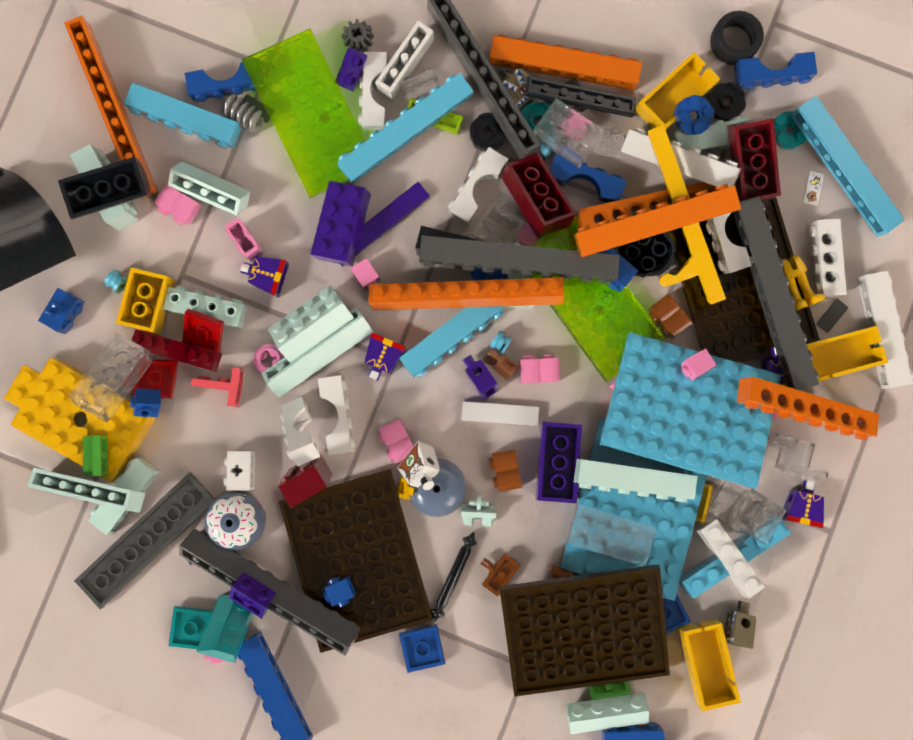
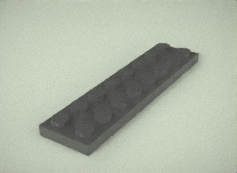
[74,473,215,609]

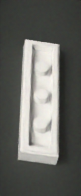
[461,401,539,426]

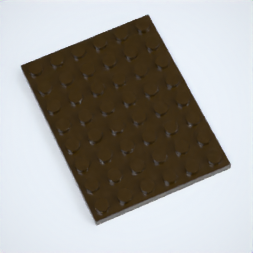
[673,197,820,363]
[279,469,433,653]
[499,564,670,697]

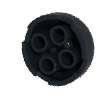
[617,230,678,278]

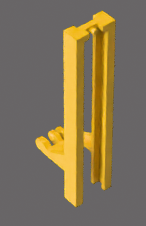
[648,125,726,305]

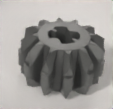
[342,18,374,51]

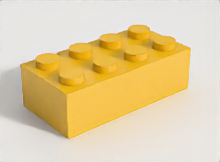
[635,52,720,132]
[806,326,888,382]
[678,618,741,711]

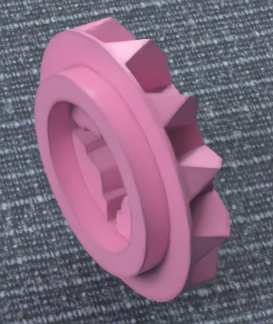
[254,344,284,373]

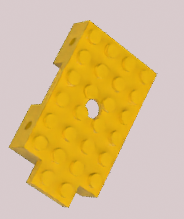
[4,357,156,482]

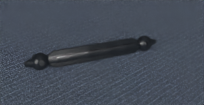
[431,532,477,622]

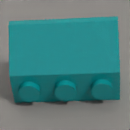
[197,595,254,663]

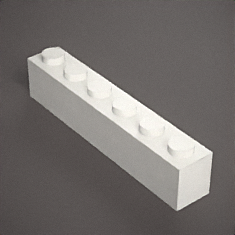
[621,127,741,187]
[857,271,913,389]

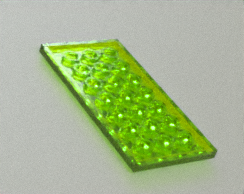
[241,28,376,199]
[529,217,666,382]

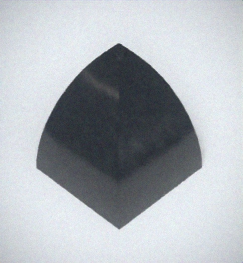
[0,167,76,291]

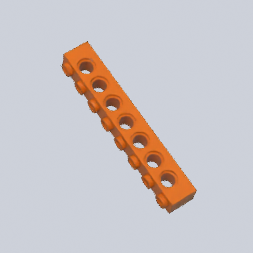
[575,182,716,229]
[737,377,879,440]

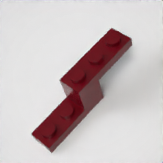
[130,329,222,372]

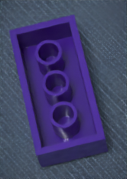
[310,181,371,267]
[535,422,582,504]

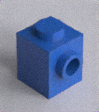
[130,388,161,418]
[323,576,356,607]

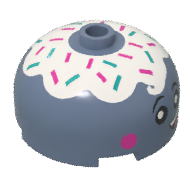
[205,491,266,551]

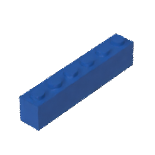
[238,631,313,740]

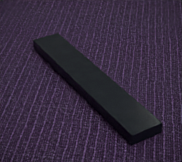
[525,76,636,118]

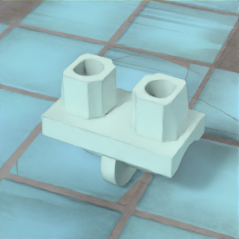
[461,494,496,527]

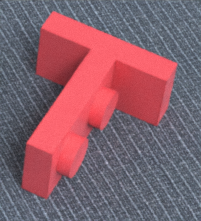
[191,368,244,407]

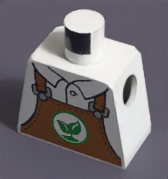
[397,441,440,490]

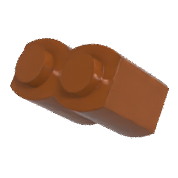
[648,294,692,339]
[489,449,522,492]

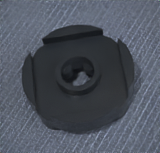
[707,82,746,122]
[469,113,506,152]

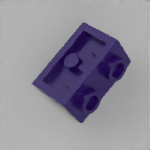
[334,48,367,92]
[228,572,276,619]

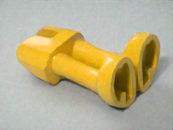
[782,254,826,311]

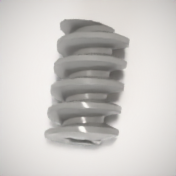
[221,93,264,133]

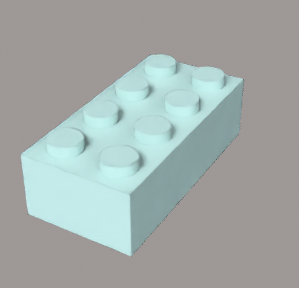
[70,144,139,231]
[268,285,354,364]

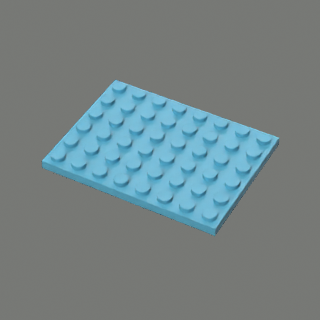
[599,332,782,489]
[560,418,707,601]

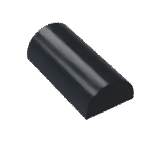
[58,157,151,219]

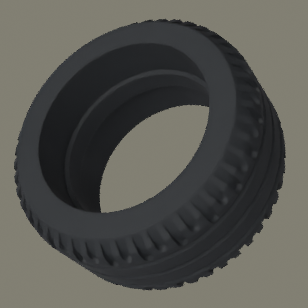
[710,10,764,65]

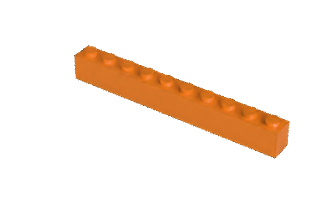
[64,15,159,200]
[368,277,564,311]

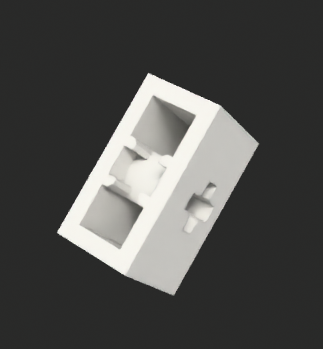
[224,451,255,490]

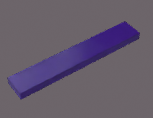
[340,182,430,267]

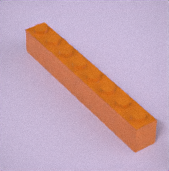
[489,35,642,91]
[574,184,741,258]

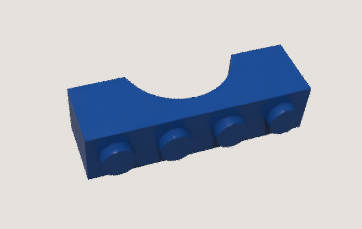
[734,52,817,90]
[185,59,266,102]
[550,154,627,203]

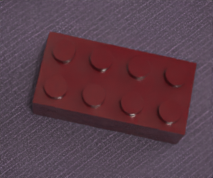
[727,117,781,202]
[501,153,577,238]
[278,455,333,508]

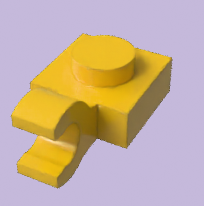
[397,477,414,500]

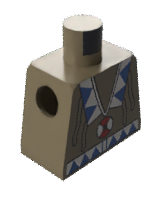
[498,67,536,112]
[724,601,756,649]

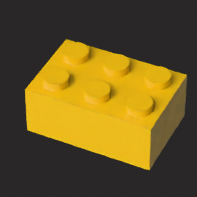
[116,268,175,335]

